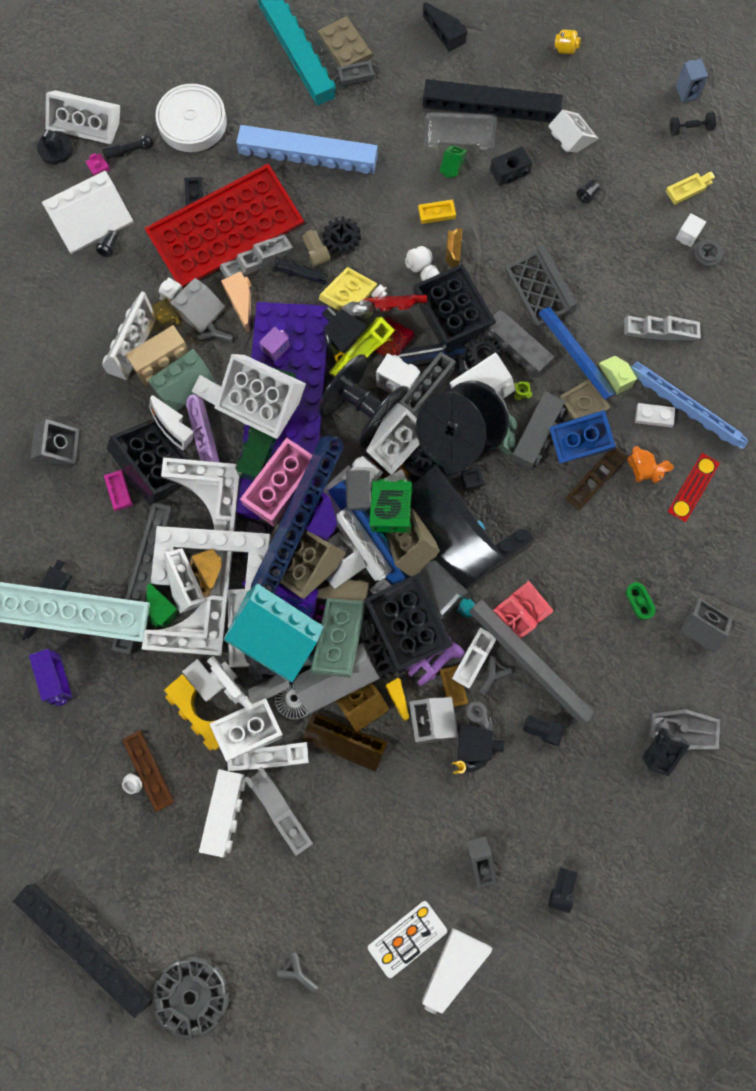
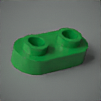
[625,582,655,620]

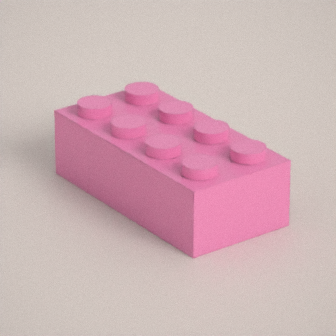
[240,438,312,527]

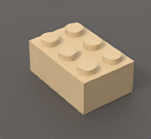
[125,325,189,386]

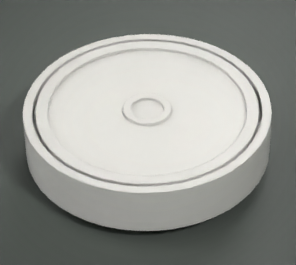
[156,84,227,152]

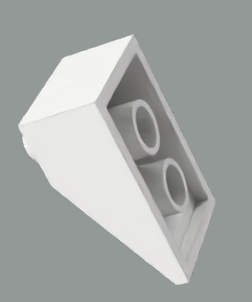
[366,402,419,475]
[210,698,283,761]

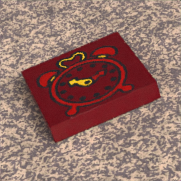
[374,317,415,357]

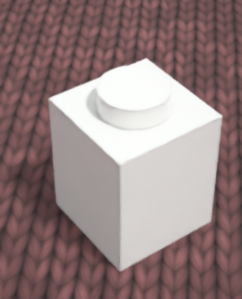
[676,213,706,247]

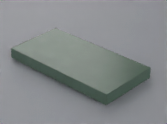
[311,598,366,678]

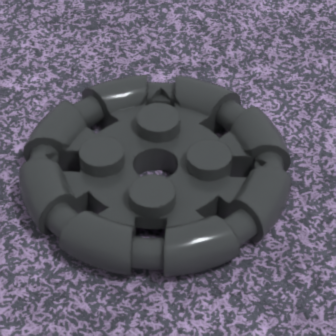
[152,957,229,1039]

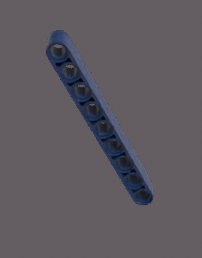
[251,436,343,594]

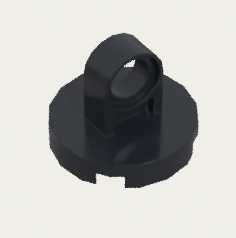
[37,129,73,165]

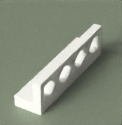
[335,507,392,581]

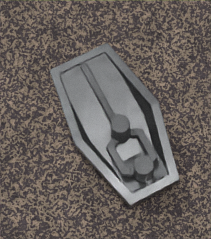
[649,709,720,750]

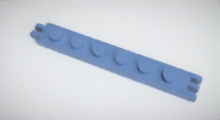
[630,362,748,449]

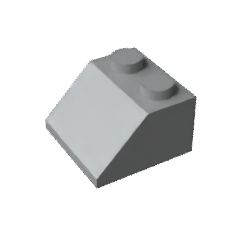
[170,278,226,333]

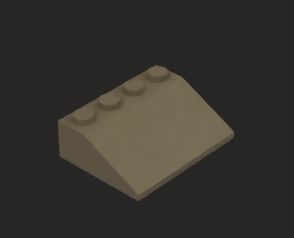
[269,515,346,599]

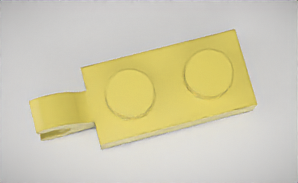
[666,172,715,205]

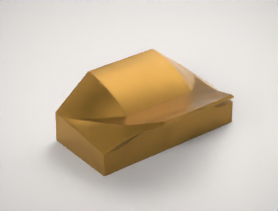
[445,228,462,269]

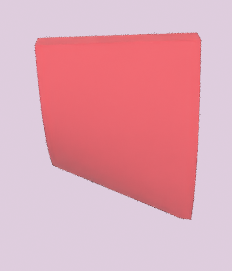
[492,581,553,639]

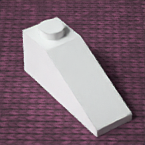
[164,548,206,613]

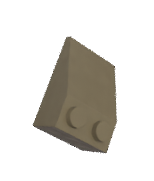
[386,508,440,577]

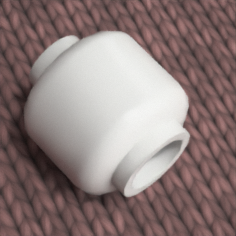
[405,246,433,273]

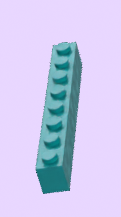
[257,0,336,106]

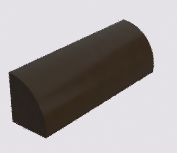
[302,712,388,772]

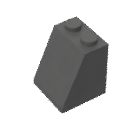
[419,560,468,621]

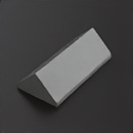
[293,643,380,714]

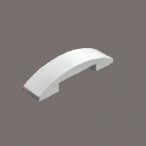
[227,742,309,771]

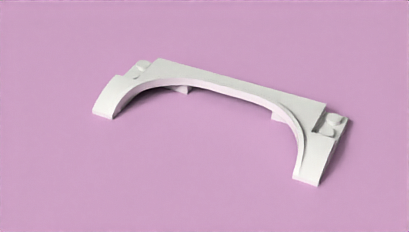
[142,458,239,656]

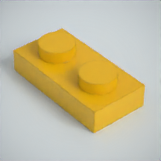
[418,200,456,224]

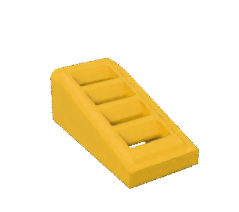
[385,678,409,722]

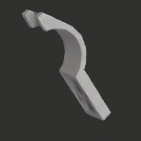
[248,651,315,704]
[245,767,313,856]

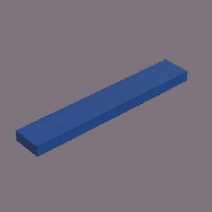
[539,307,616,400]
[328,479,408,586]

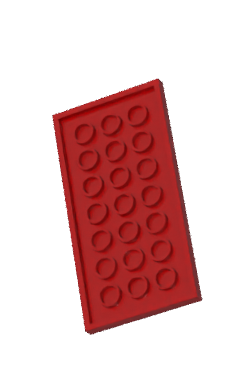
[144,163,304,289]

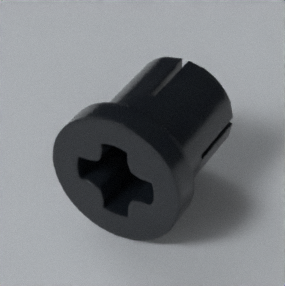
[576,180,600,204]

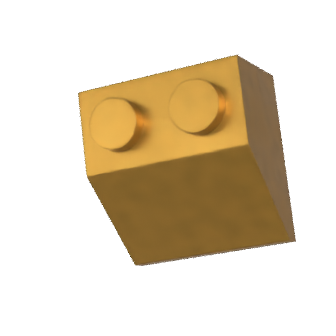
[336,683,390,732]

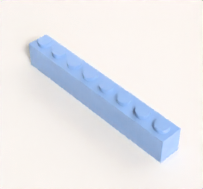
[236,125,378,174]

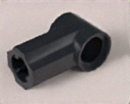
[522,714,566,746]
[548,867,578,913]

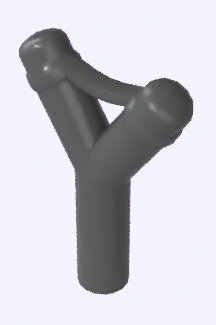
[197,323,235,342]
[478,656,513,696]
[276,952,318,994]

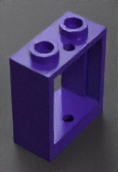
[29,649,73,707]

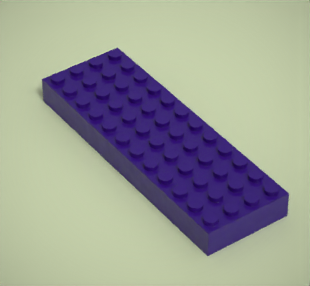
[236,302,329,520]

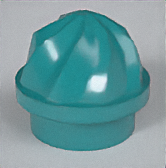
[457,598,475,617]

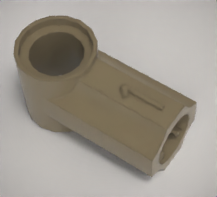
[302,230,331,267]

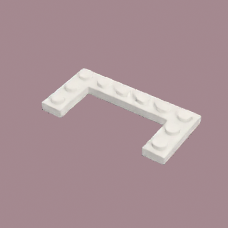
[151,526,271,592]

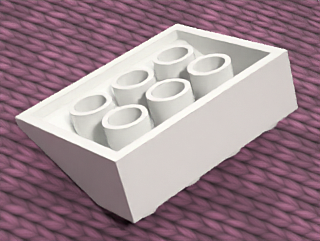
[42,171,134,254]
[102,292,157,380]
[215,354,306,439]

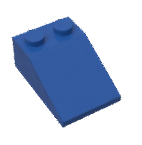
[549,410,616,464]

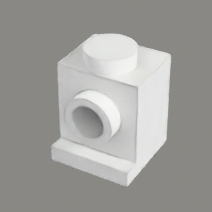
[158,278,183,307]

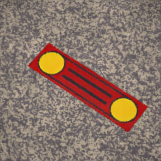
[668,453,720,522]

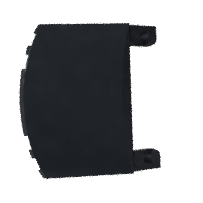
[410,465,535,589]

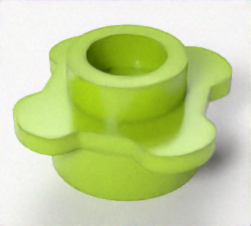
[514,381,532,401]

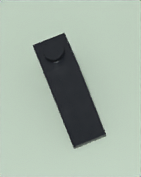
[423,2,468,52]

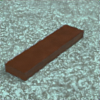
[122,730,175,812]

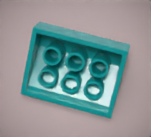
[223,584,324,683]

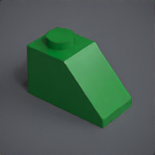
[439,145,467,178]
[147,583,180,629]

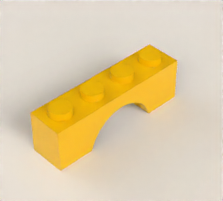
[164,674,220,752]

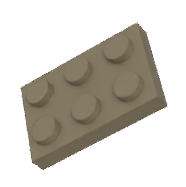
[318,16,372,67]

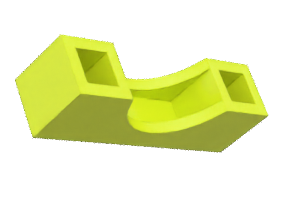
[329,317,394,378]

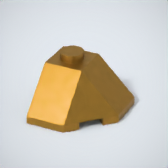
[190,549,222,597]

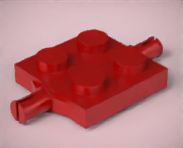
[364,295,427,311]

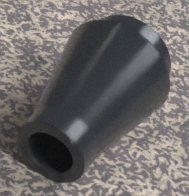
[96,230,118,257]

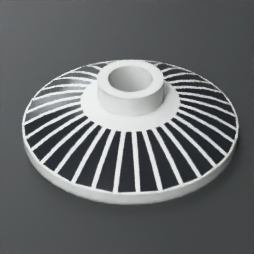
[275,682,308,719]

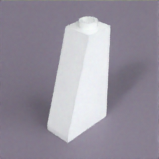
[422,928,492,1014]

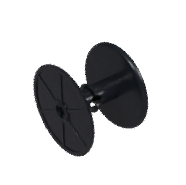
[318,354,409,448]
[416,381,509,469]

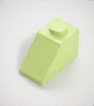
[598,356,637,395]

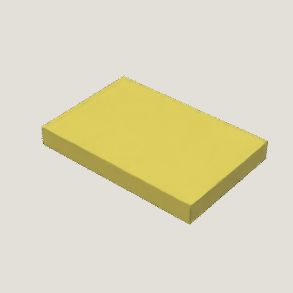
[319,267,377,311]

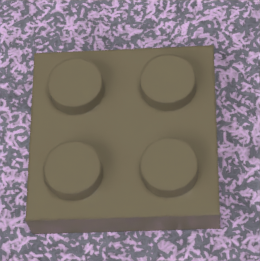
[559,379,611,420]

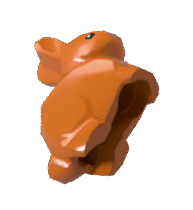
[627,446,674,483]

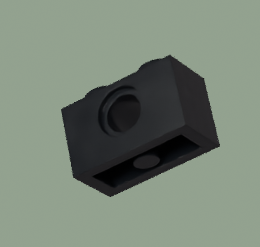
[490,146,532,186]

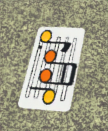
[368,901,447,978]

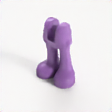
[408,637,466,686]

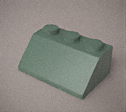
[148,349,217,412]

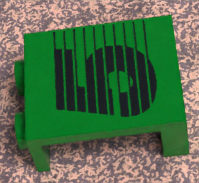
[369,479,413,533]

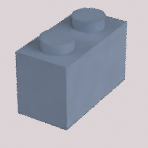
[676,59,708,103]

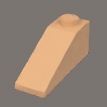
[222,272,252,333]

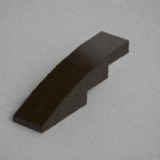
[565,447,628,511]

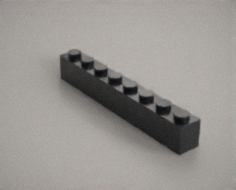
[423,79,563,123]
[12,883,152,1019]

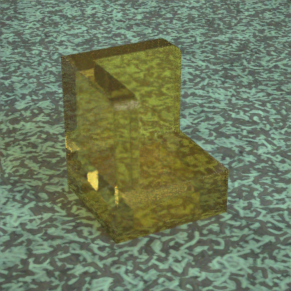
[151,298,180,324]

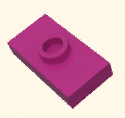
[104,470,134,511]

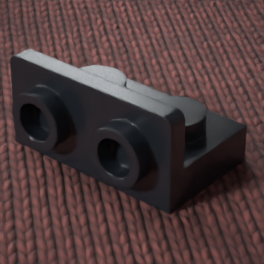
[642,727,690,776]

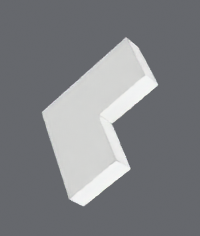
[182,659,238,702]

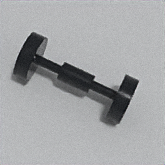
[669,112,716,136]

